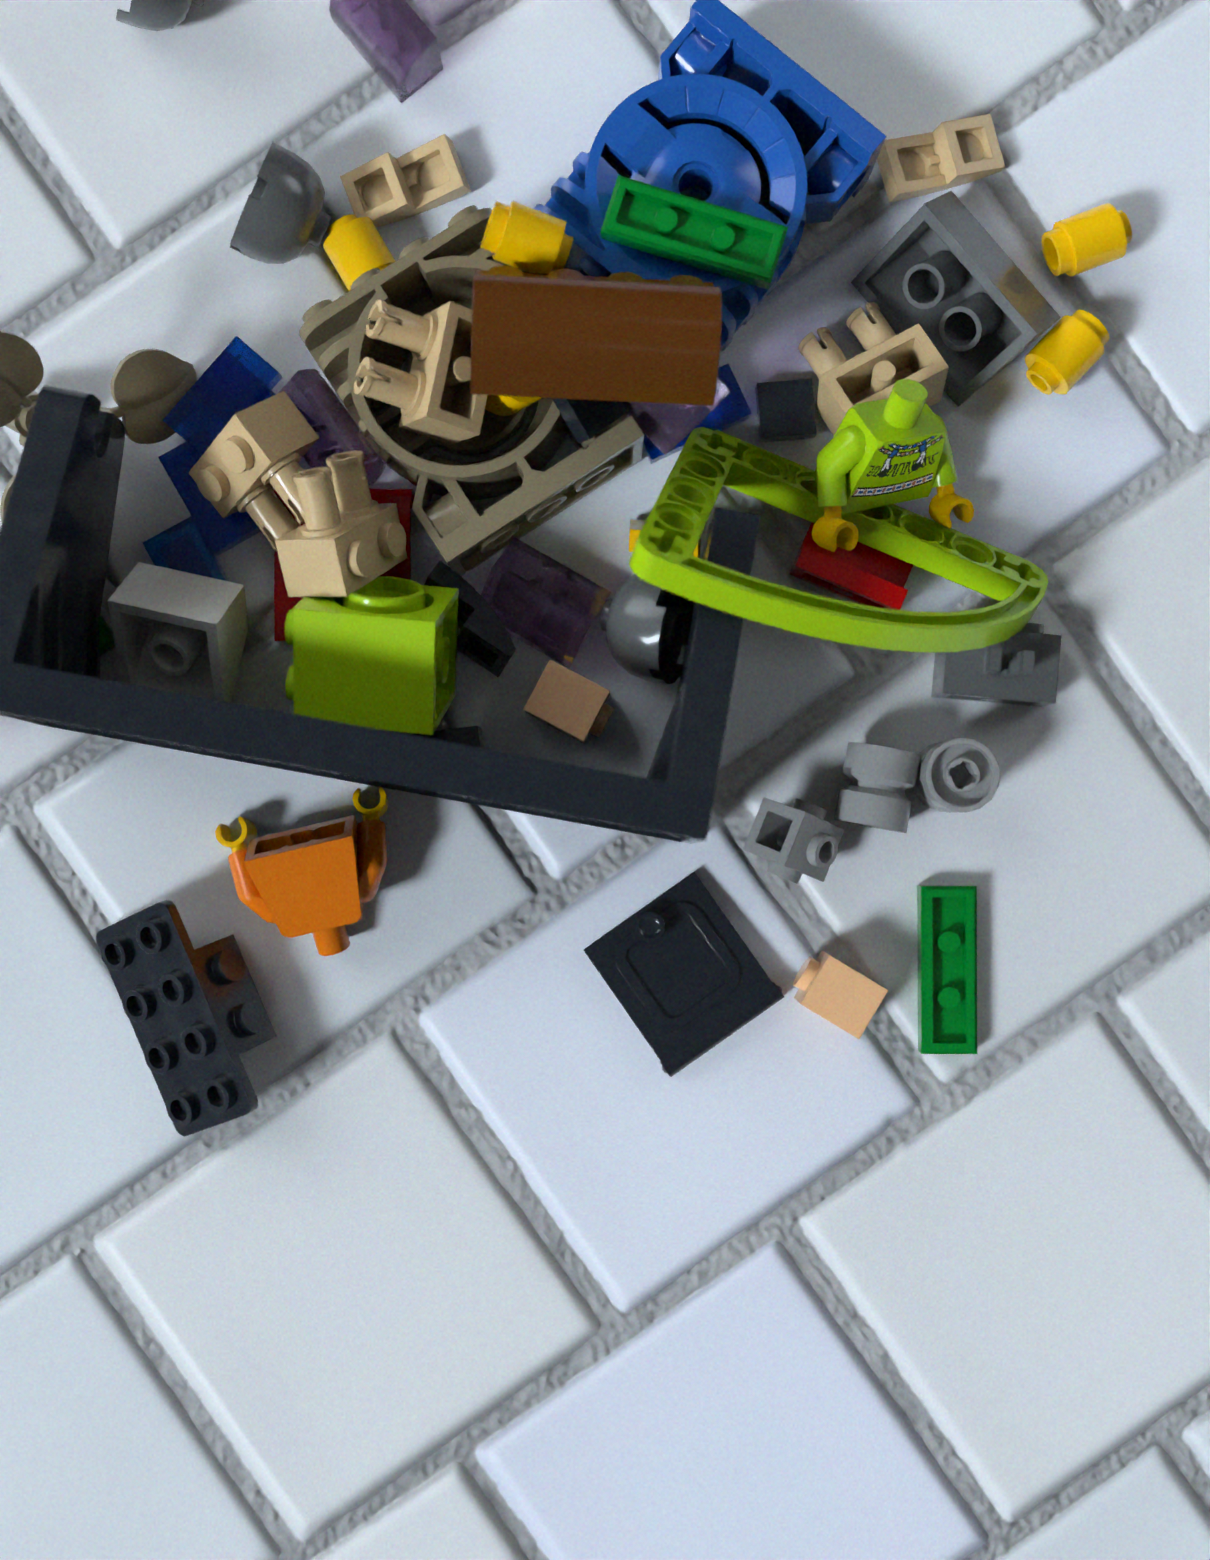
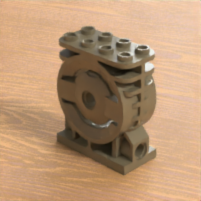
[299,205,644,577]

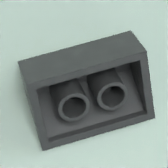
[851,191,1061,407]

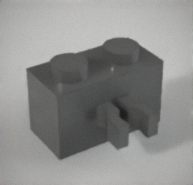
[931,623,1061,707]

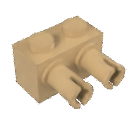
[354,300,488,445]
[798,302,949,435]
[189,391,319,551]
[275,451,407,597]

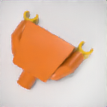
[215,786,389,956]

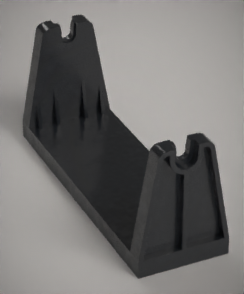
[0,385,760,844]

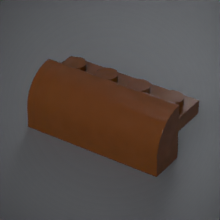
[470,266,722,406]

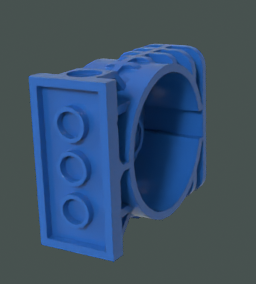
[533,0,886,352]

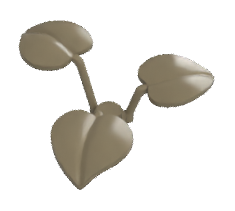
[0,330,197,522]

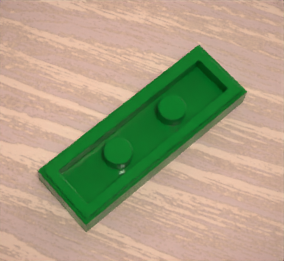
[601,175,788,290]
[917,885,977,1054]

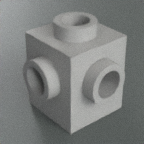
[743,797,844,884]

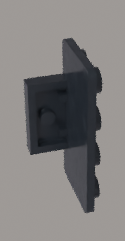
[96,900,276,1136]

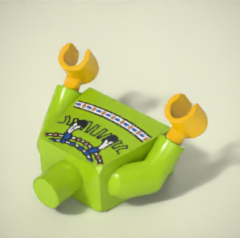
[812,379,974,552]

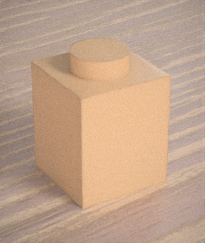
[523,659,614,743]
[793,950,888,1039]

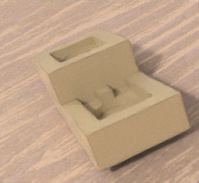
[877,114,1005,203]
[340,134,471,227]

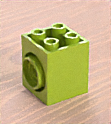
[285,576,459,735]

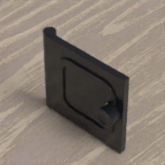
[584,872,784,1077]

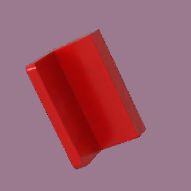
[789,522,913,610]

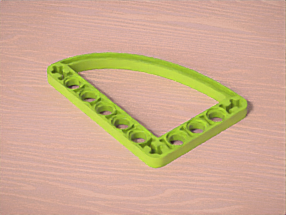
[629,427,1049,653]

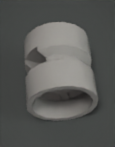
[913,738,1000,812]
[834,742,921,833]

